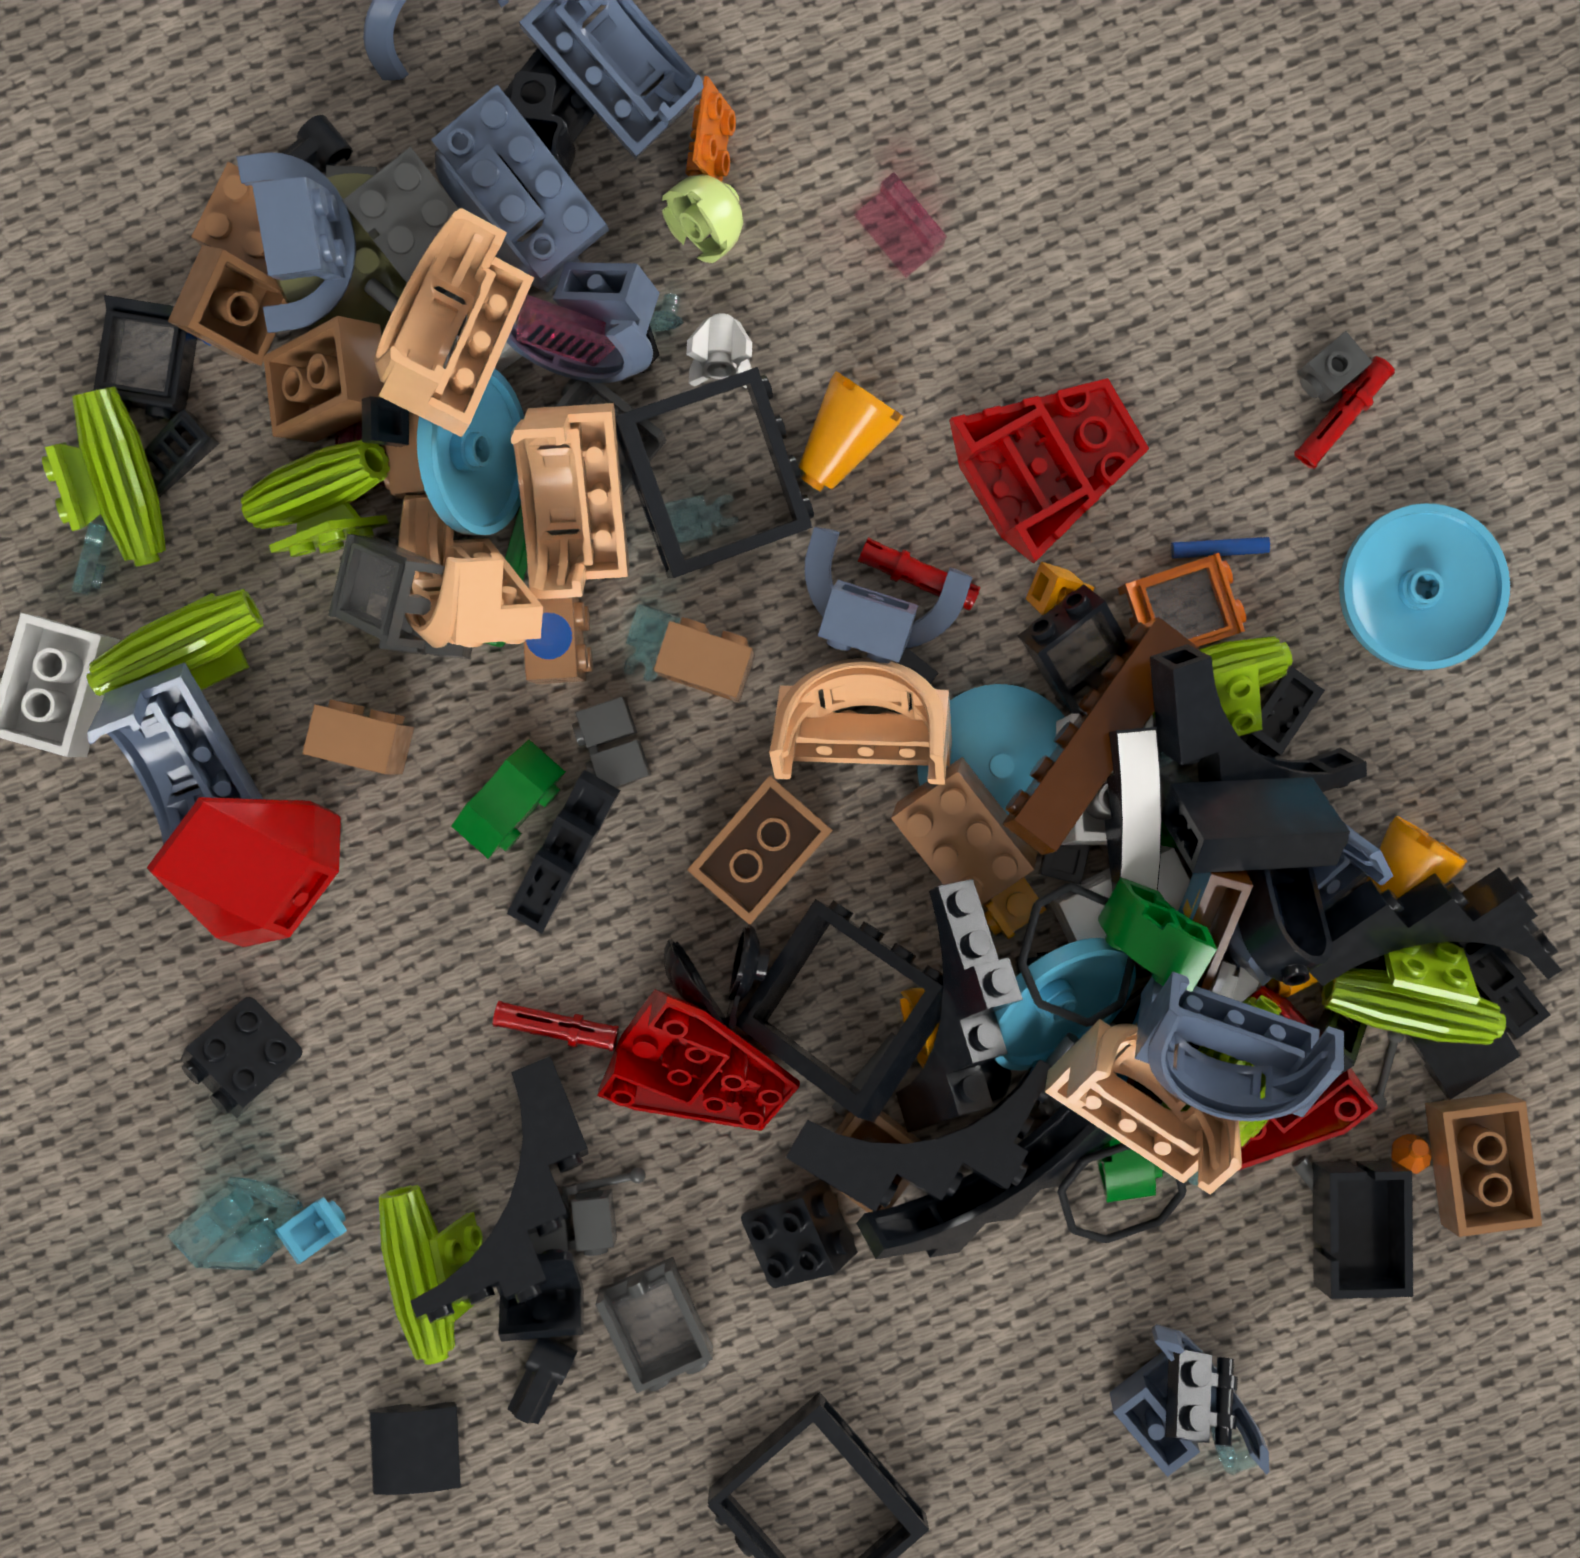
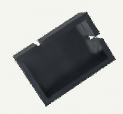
[1312,1160,1413,1299]

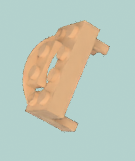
[374,208,534,437]
[511,403,630,599]
[398,494,543,648]
[769,658,952,785]
[1045,1019,1242,1195]

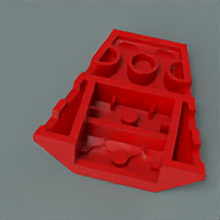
[949,378,1149,564]

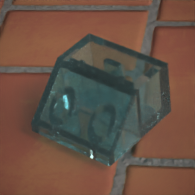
[167,1183,284,1271]

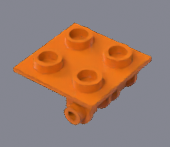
[685,76,736,181]

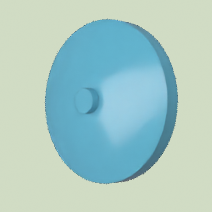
[417,368,524,535]
[1339,503,1510,671]
[917,684,1065,815]
[995,938,1136,1071]

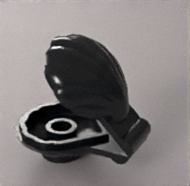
[663,925,770,1029]

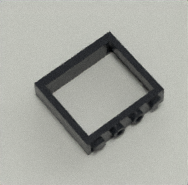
[615,367,814,578]
[736,899,943,1122]
[707,1392,929,1558]

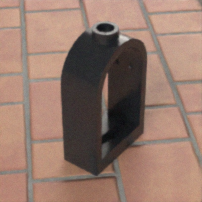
[1238,867,1332,986]

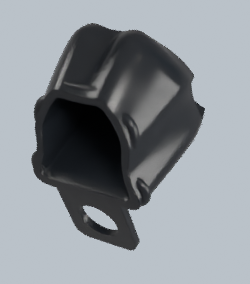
[498,71,576,203]

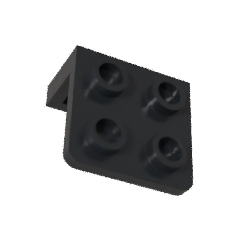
[180,997,303,1118]
[741,1179,858,1288]
[496,1249,584,1342]

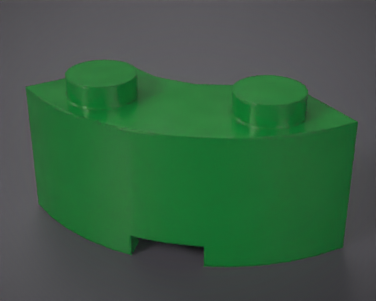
[451,740,566,859]
[1098,877,1217,992]
[1097,1137,1163,1203]

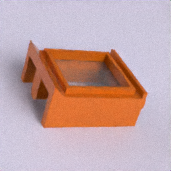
[1117,553,1246,647]

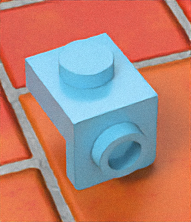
[274,1197,347,1264]

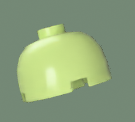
[662,175,743,263]

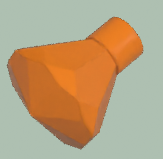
[1391,1134,1432,1174]

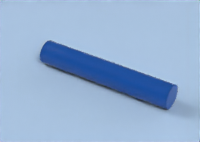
[1171,537,1270,559]

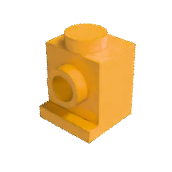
[1026,562,1094,615]

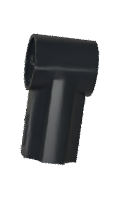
[282,115,353,173]
[507,1337,578,1425]

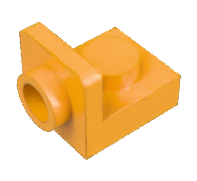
[983,877,1046,939]

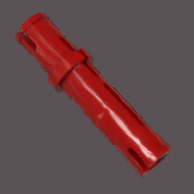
[1294,356,1395,469]
[857,537,981,611]
[492,1001,619,1052]

